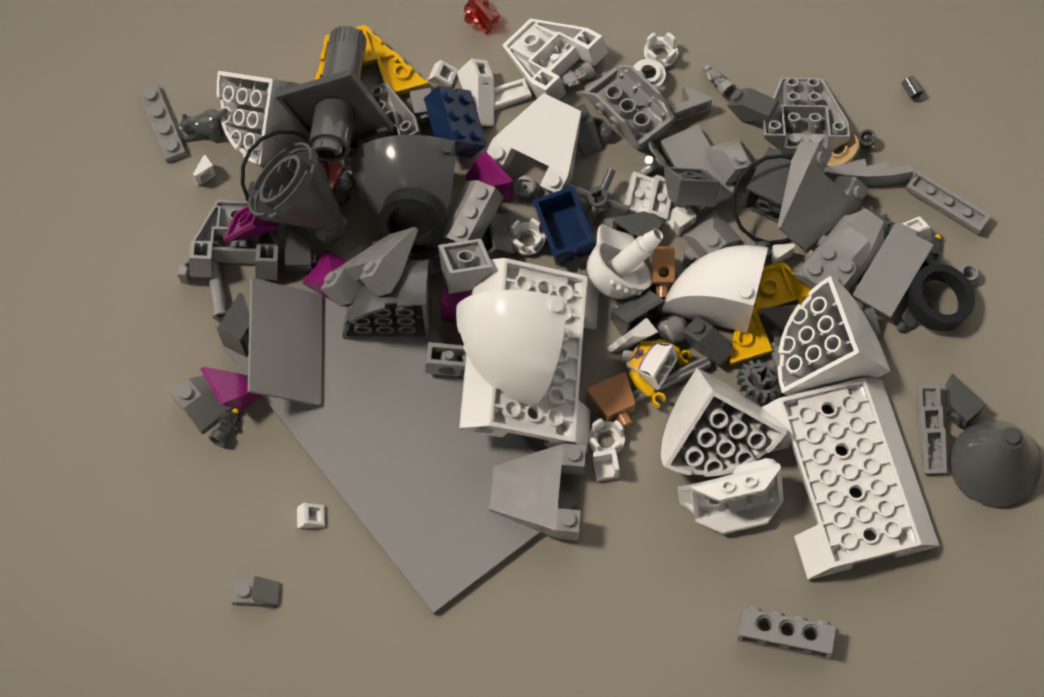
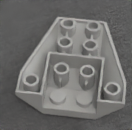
[763,78,850,154]
[342,82,420,171]

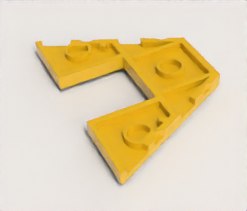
[315,25,429,96]
[730,261,812,366]

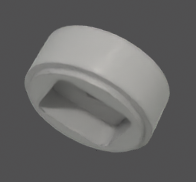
[514,176,537,198]

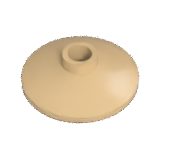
[827,133,860,167]

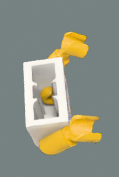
[622,339,692,409]

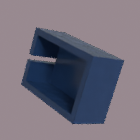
[424,86,487,158]
[533,186,596,266]

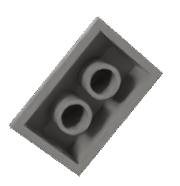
[441,180,504,243]

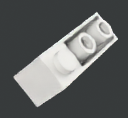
[457,58,494,127]

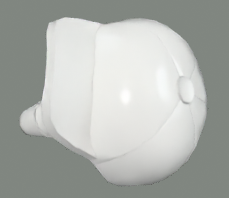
[587,224,663,299]

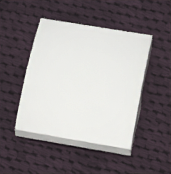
[624,171,671,221]

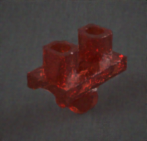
[464,0,500,34]

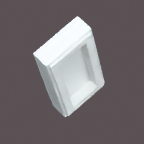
[494,78,532,110]

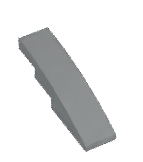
[823,159,913,186]
[916,384,947,473]

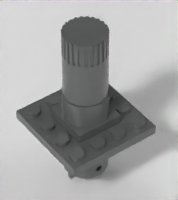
[276,25,394,162]

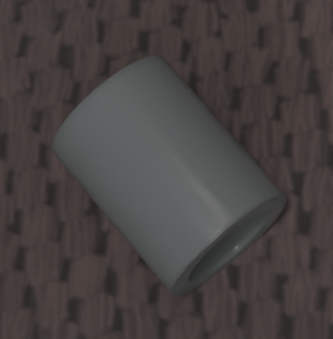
[901,76,924,100]

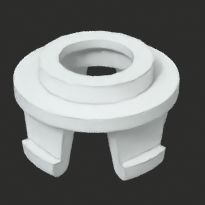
[644,32,678,68]
[633,59,666,88]
[510,218,545,256]
[588,418,625,454]

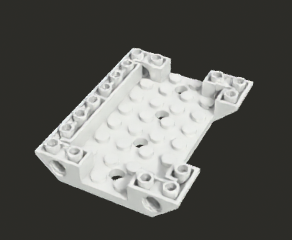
[459,258,599,454]
[762,377,939,580]

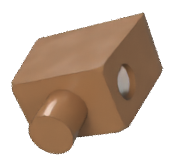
[651,246,675,300]
[586,372,636,429]

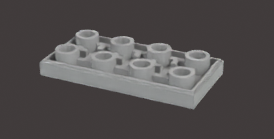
[660,124,738,213]
[852,223,933,319]

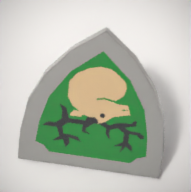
[640,141,671,176]

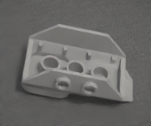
[581,64,675,149]
[793,208,885,295]

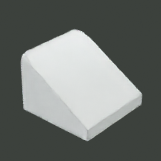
[428,60,458,87]
[193,155,216,186]
[902,216,931,240]
[771,243,795,264]
[297,503,325,529]

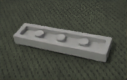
[137,83,186,163]
[905,171,991,234]

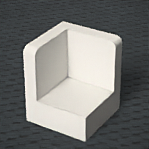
[666,206,697,236]
[592,449,620,482]

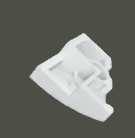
[607,318,658,353]

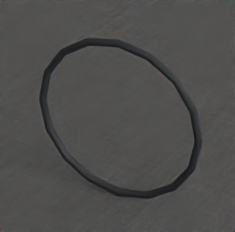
[241,130,329,202]
[732,154,793,245]

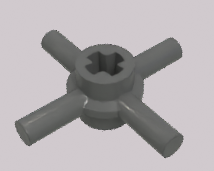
[570,168,630,230]

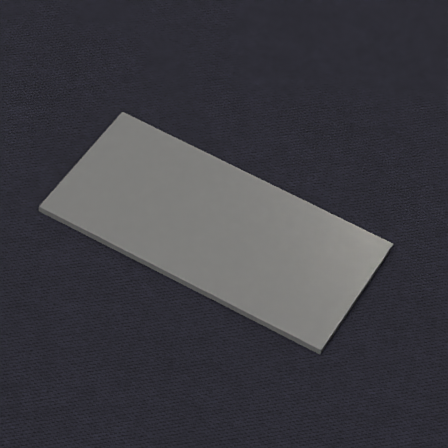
[221,244,578,614]

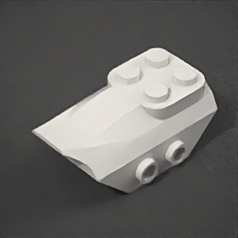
[677,458,784,534]

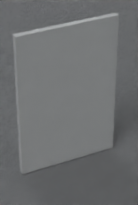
[248,278,322,406]

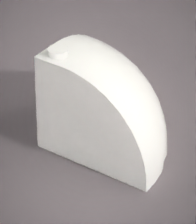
[217,71,308,165]
[662,245,768,333]
[778,276,890,396]
[456,290,567,407]
[661,368,788,477]

